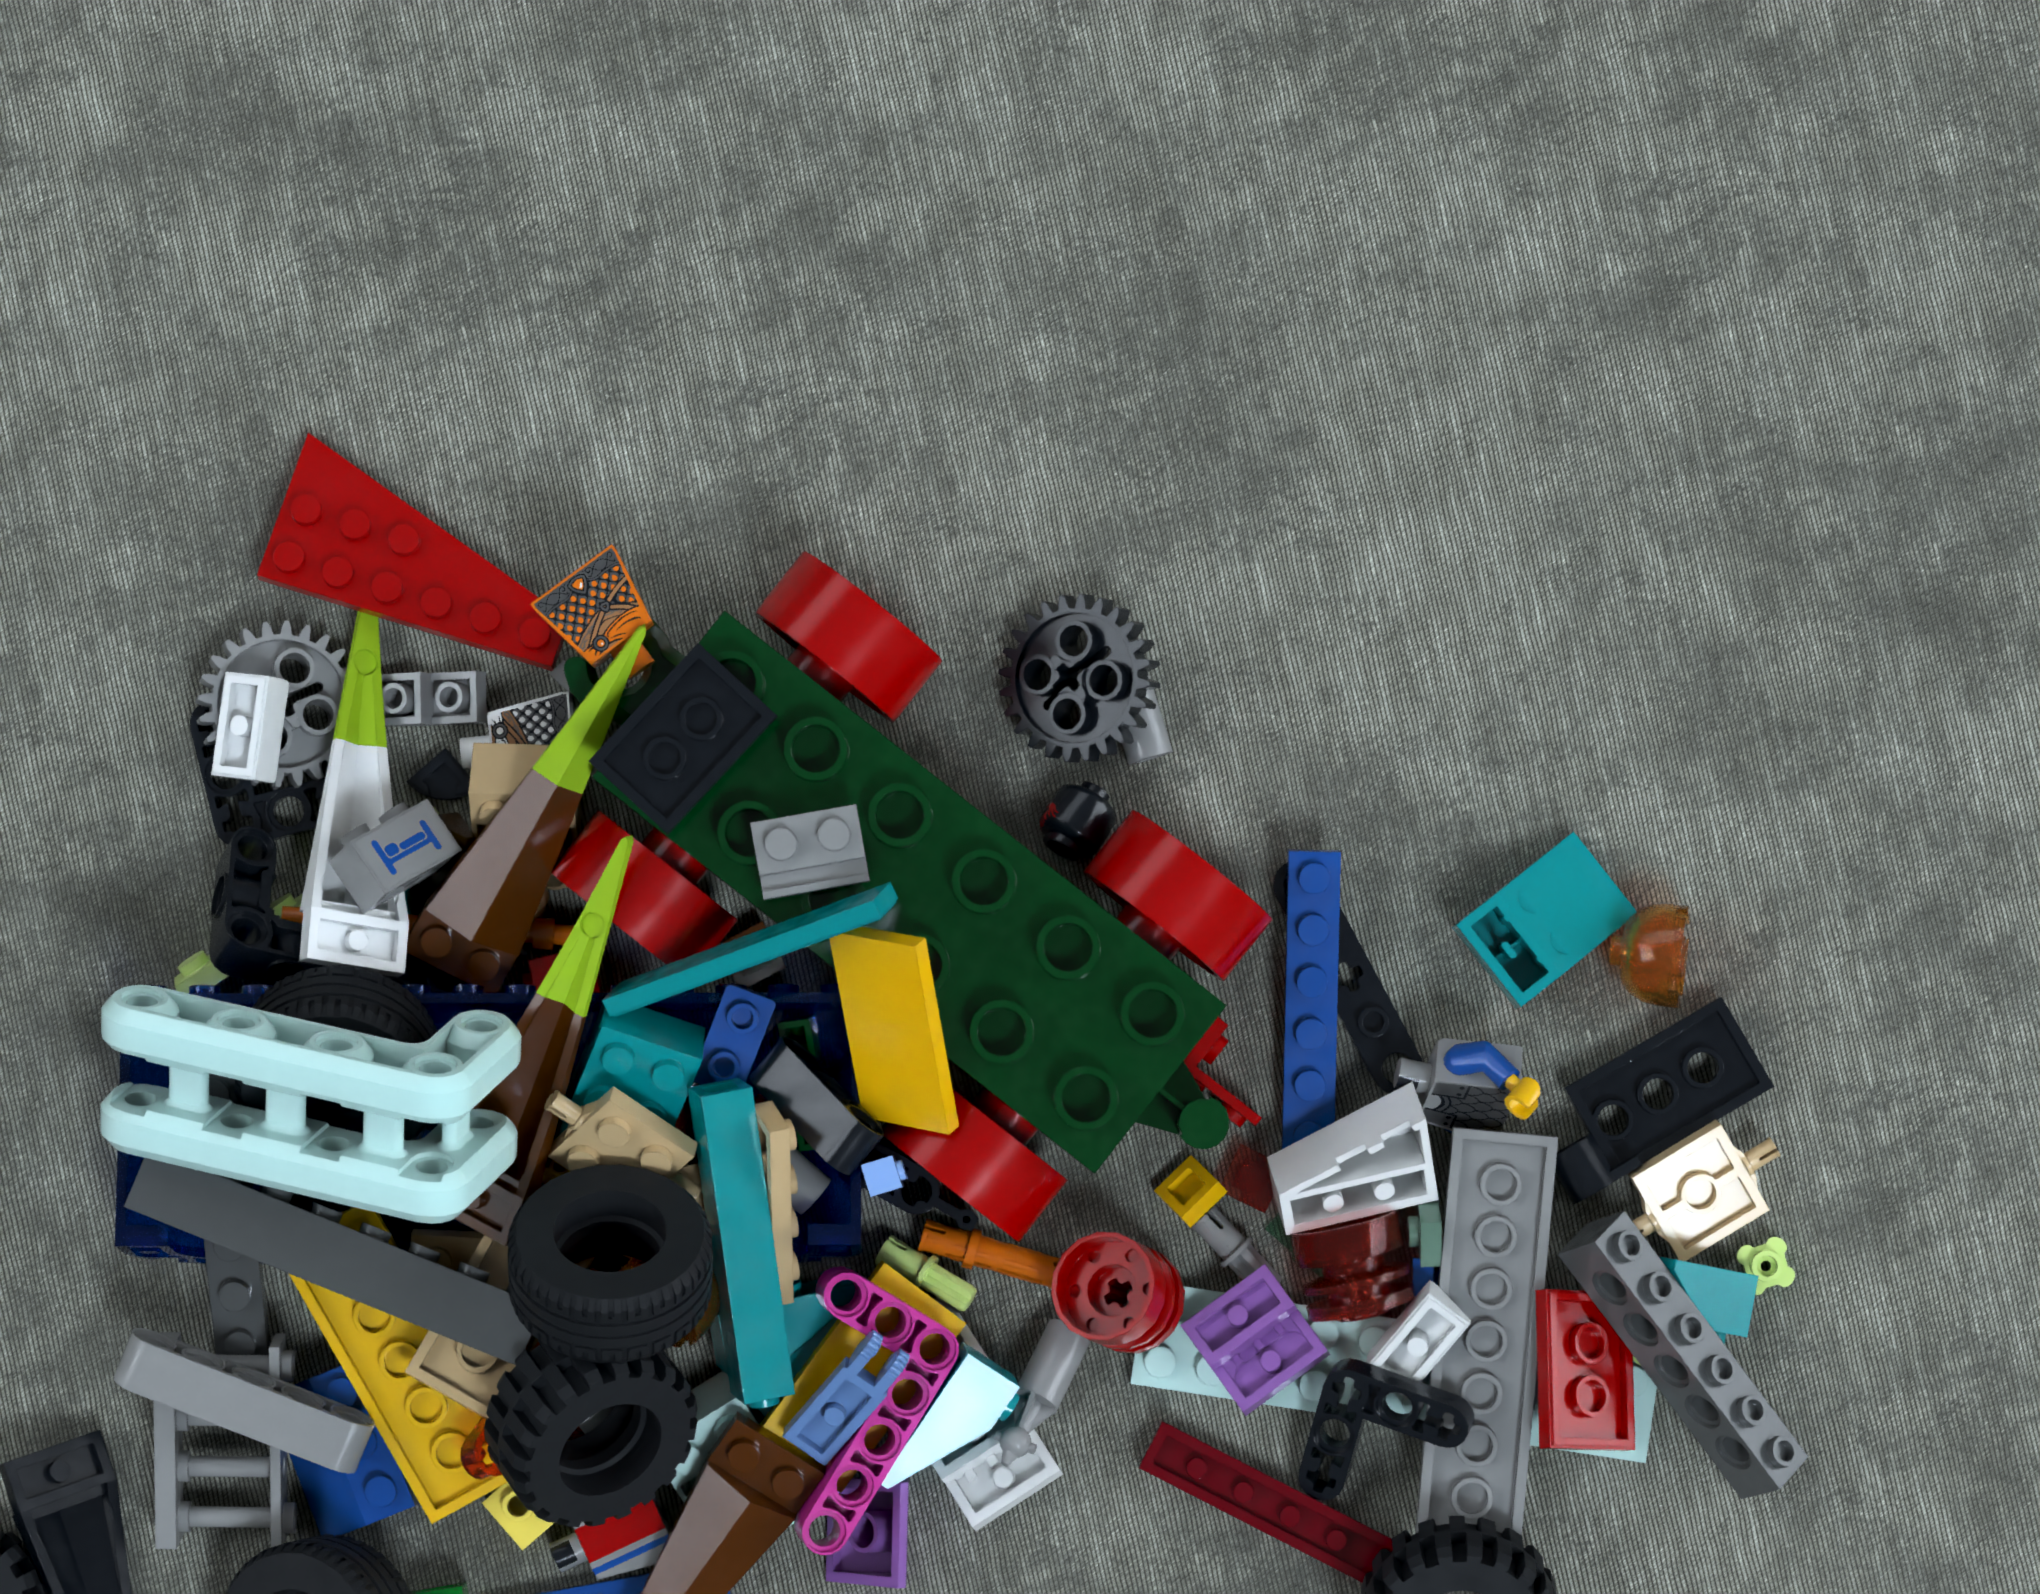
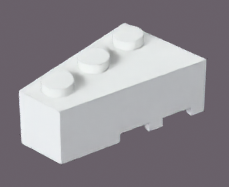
[1267,1081,1439,1235]

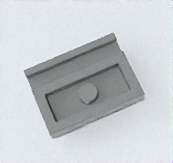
[750,804,870,901]

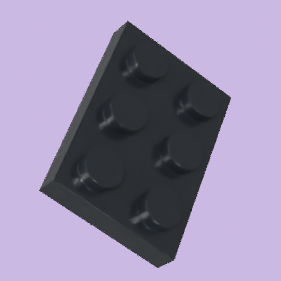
[589,643,778,835]

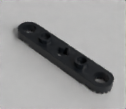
[1273,862,1423,1093]

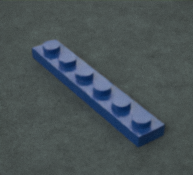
[1281,849,1341,1150]

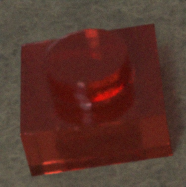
[1221,1144,1274,1213]

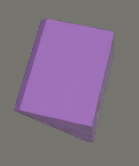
[826,1477,909,1588]

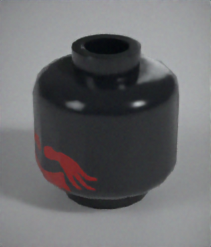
[1039,781,1116,861]

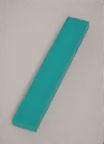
[602,882,898,1017]

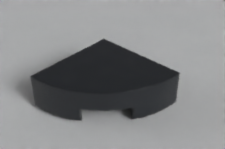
[406,748,470,800]

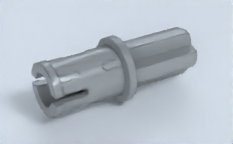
[1191,1205,1281,1284]

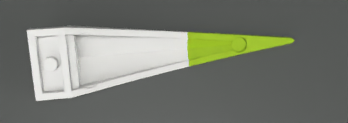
[299,611,409,977]

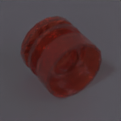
[1290,1210,1416,1322]

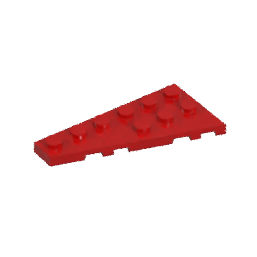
[257,433,564,671]

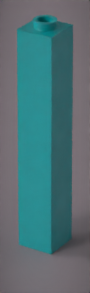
[687,1078,795,1408]

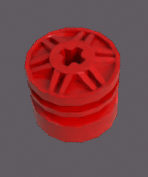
[1051,1232,1185,1354]

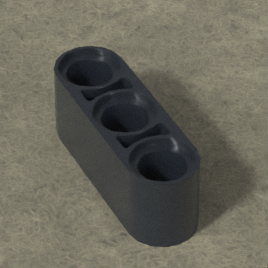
[749,1035,885,1176]

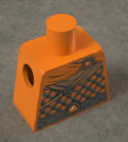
[530,544,655,680]

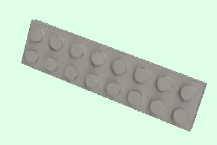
[1415,1127,1558,1535]

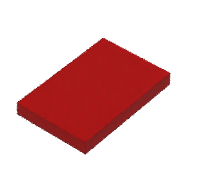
[1535,1289,1635,1451]

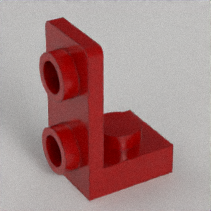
[1184,1017,1262,1128]

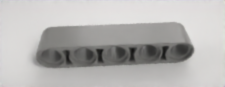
[114,1328,375,1474]

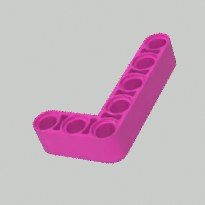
[794,1266,959,1555]

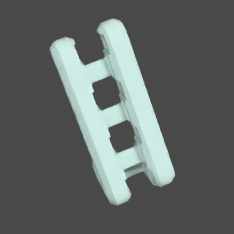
[100,985,522,1224]

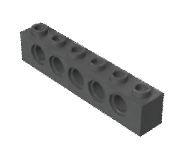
[1558,1211,1808,1499]

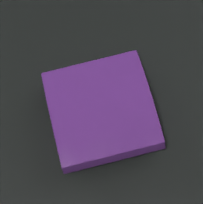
[1180,1264,1330,1416]

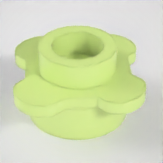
[1736,1237,1795,1295]

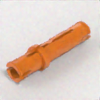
[917,1218,1060,1289]

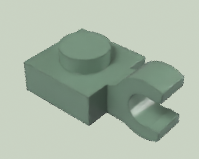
[1400,1190,1442,1267]

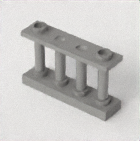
[153,1332,297,1549]

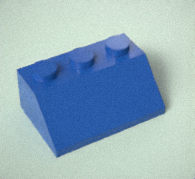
[289,1366,419,1536]

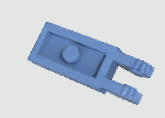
[782,1330,910,1466]

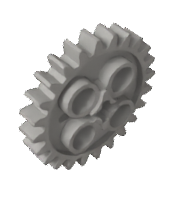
[195,620,347,790]

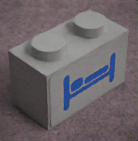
[329,799,462,914]

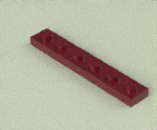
[1138,1421,1393,1582]

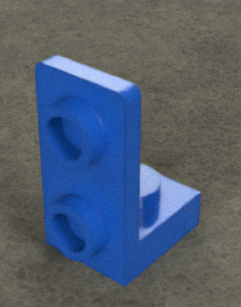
[693,983,776,1085]

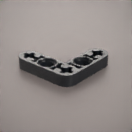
[190,705,325,844]
[1298,1358,1475,1501]

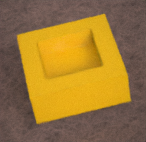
[1154,1155,1228,1228]

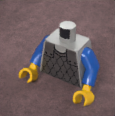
[1393,1038,1540,1135]

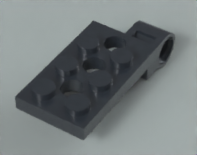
[1555,997,1774,1204]

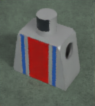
[549,1497,671,1580]

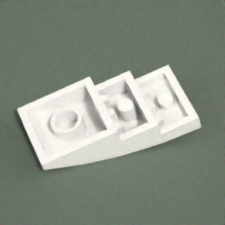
[910,1297,1063,1531]

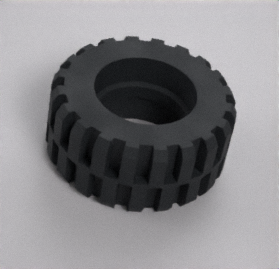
[484,1340,698,1527]
[1361,1516,1557,1594]

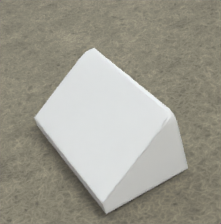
[211,672,289,783]
[1366,1280,1471,1399]

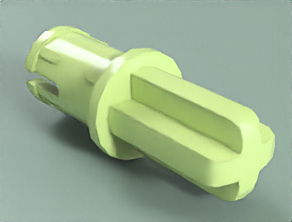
[875,1235,977,1311]

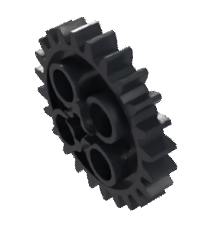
[998,594,1160,763]

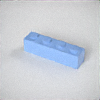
[861,1155,908,1197]

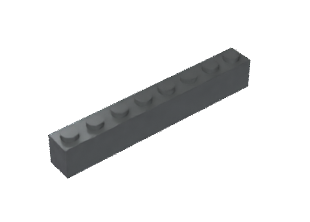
[124,1158,536,1365]

